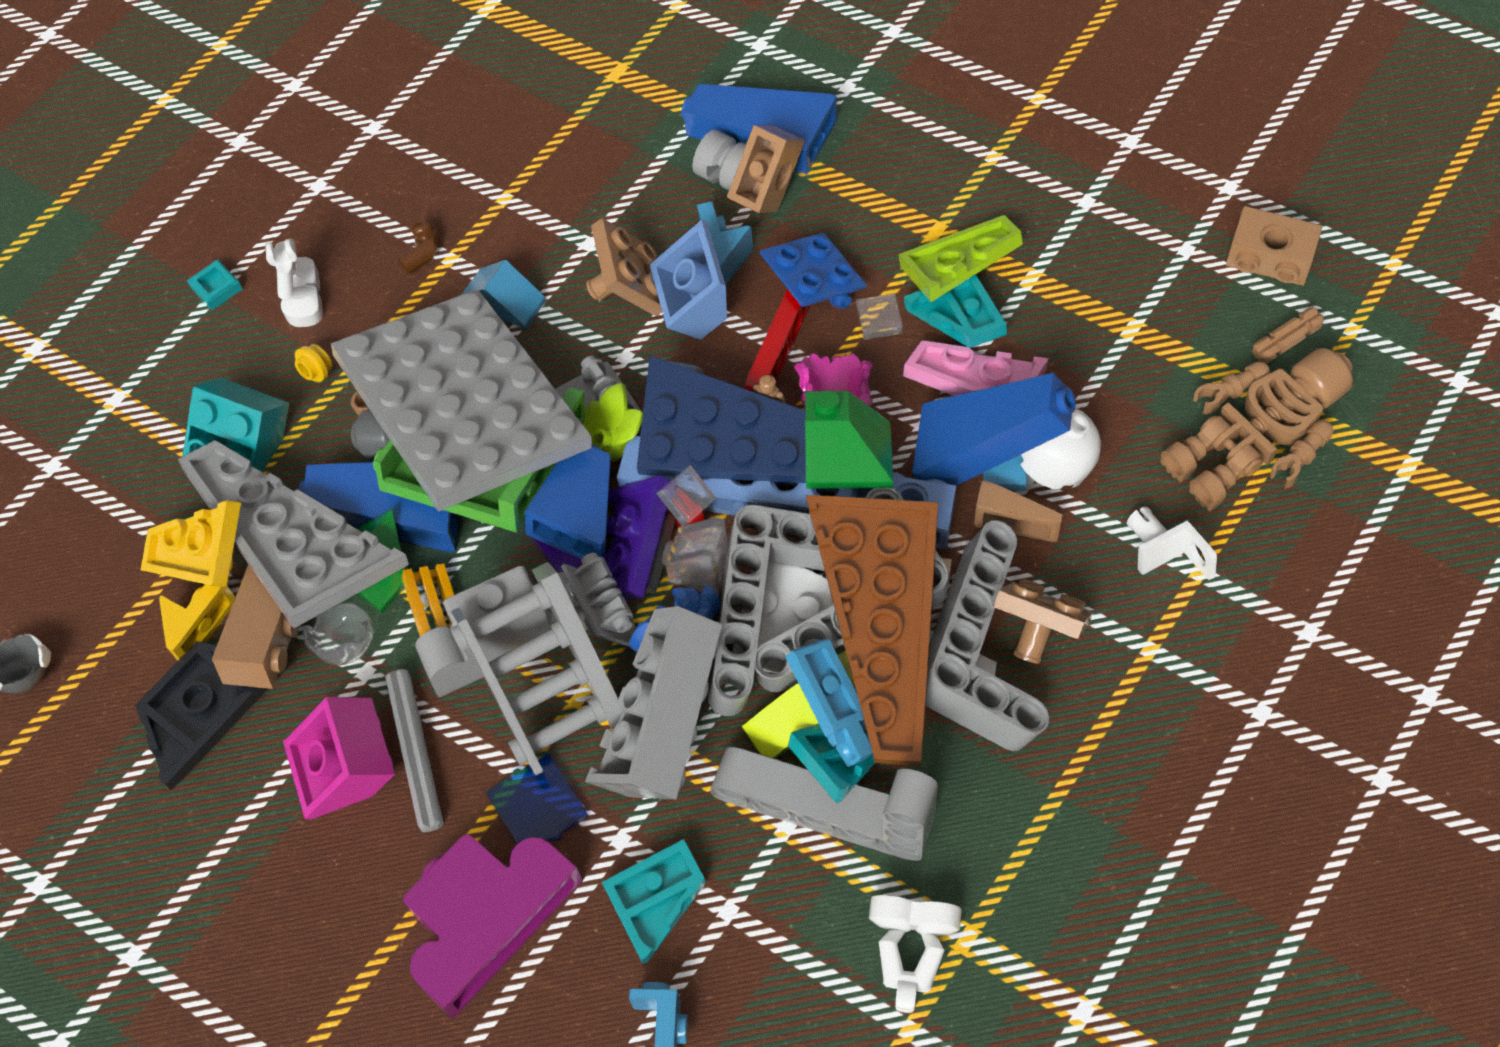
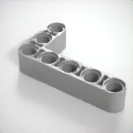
[755,488,948,692]
[708,505,825,716]
[925,520,1049,751]
[710,747,938,861]

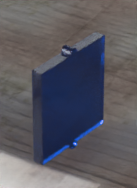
[486,753,589,844]

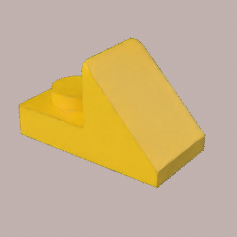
[159,584,235,661]

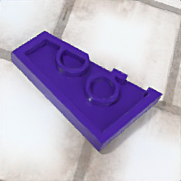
[605,475,673,601]

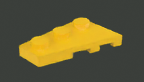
[141,500,241,587]

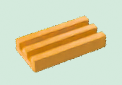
[402,563,454,637]

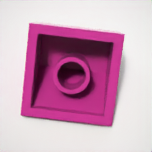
[283,697,395,819]

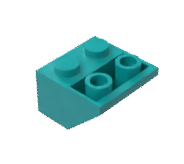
[182,378,289,472]

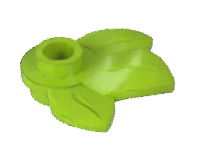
[584,383,643,462]

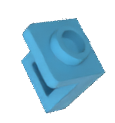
[629,982,688,1047]

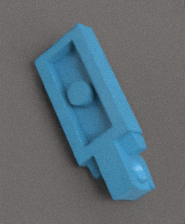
[785,638,872,767]

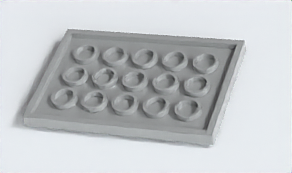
[331,289,592,512]

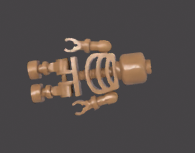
[1161,348,1353,512]

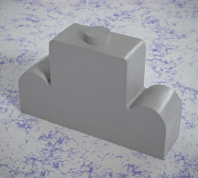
[415,566,587,697]

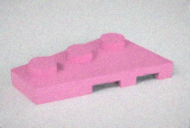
[903,341,1049,396]

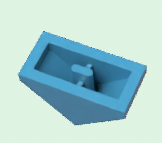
[461,260,546,330]

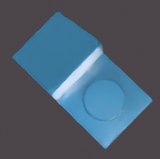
[697,202,753,285]

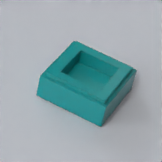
[187,259,243,311]

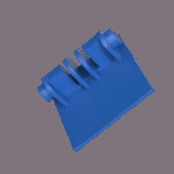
[760,232,866,309]

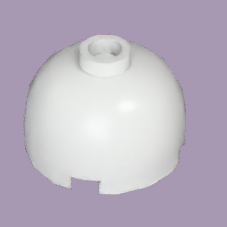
[1020,408,1101,490]

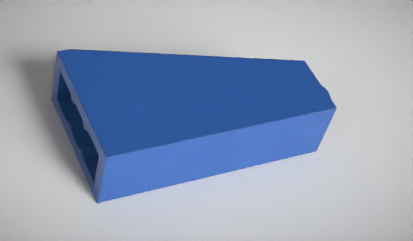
[681,84,837,175]
[912,373,1076,485]
[298,462,459,552]

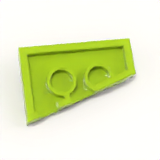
[898,215,1023,302]

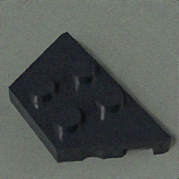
[135,642,289,791]

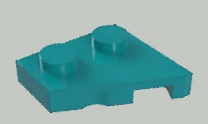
[904,274,1007,348]
[788,724,875,803]
[602,839,706,964]

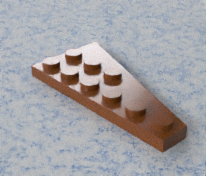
[806,495,938,766]

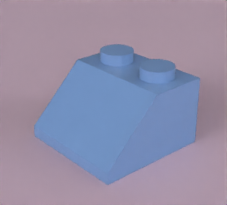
[650,220,727,340]

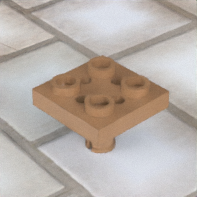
[586,218,662,316]
[993,579,1094,664]

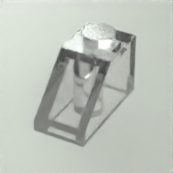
[662,517,728,593]

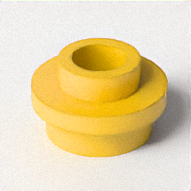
[295,344,332,382]

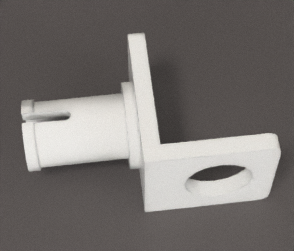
[1127,507,1217,580]

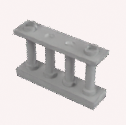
[450,562,622,776]

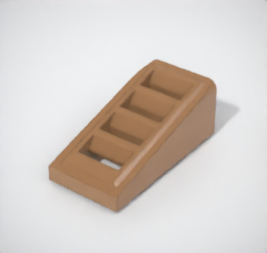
[974,480,1062,542]

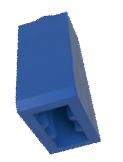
[525,445,610,560]

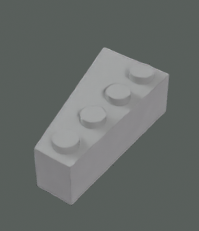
[585,606,722,799]

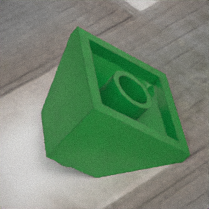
[805,391,893,489]

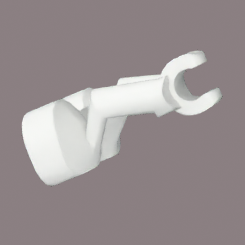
[265,238,323,327]
[869,895,962,1013]

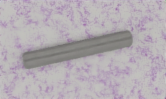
[386,669,444,833]

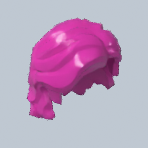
[794,353,873,410]

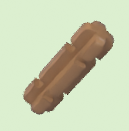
[1252,307,1324,364]

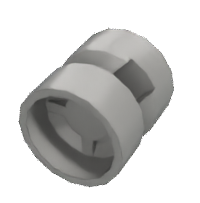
[692,130,746,191]

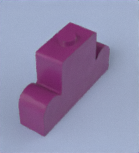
[403,834,583,1019]

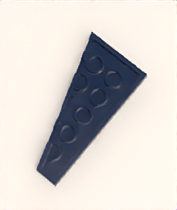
[637,355,892,483]

